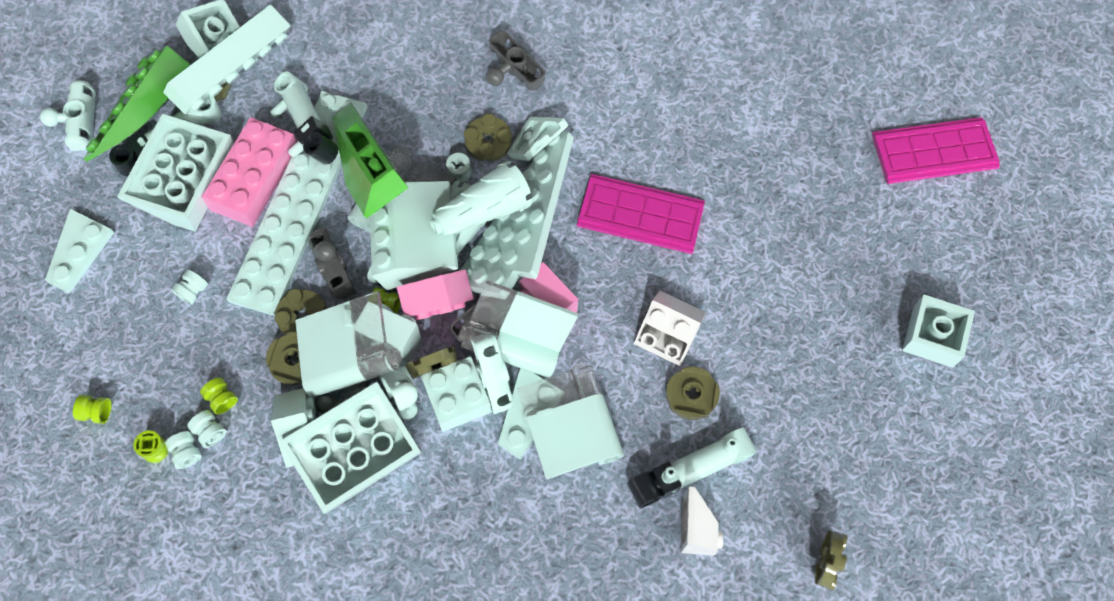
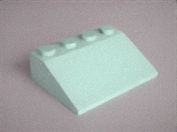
[117,114,234,232]
[370,181,458,290]
[280,382,421,514]

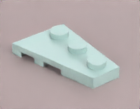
[45,209,114,294]
[498,368,565,460]

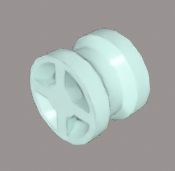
[446,153,471,183]

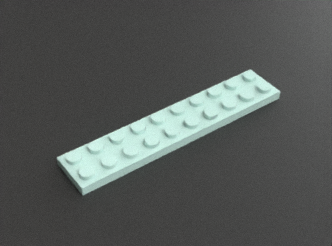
[226,91,367,316]

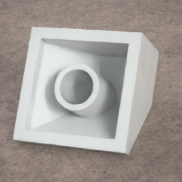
[681,487,723,555]

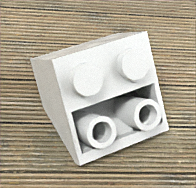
[634,291,707,366]

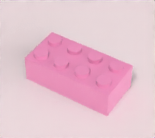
[202,117,297,227]

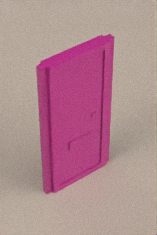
[872,117,1000,184]
[577,174,705,254]

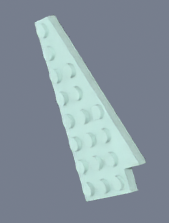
[458,131,574,298]

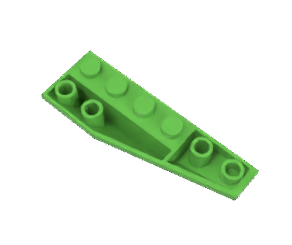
[83,46,190,162]
[332,103,408,219]

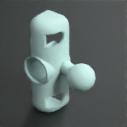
[40,80,96,151]
[471,334,513,414]
[375,358,418,420]

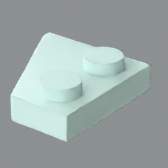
[507,117,568,161]

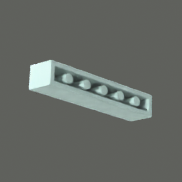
[163,5,291,114]

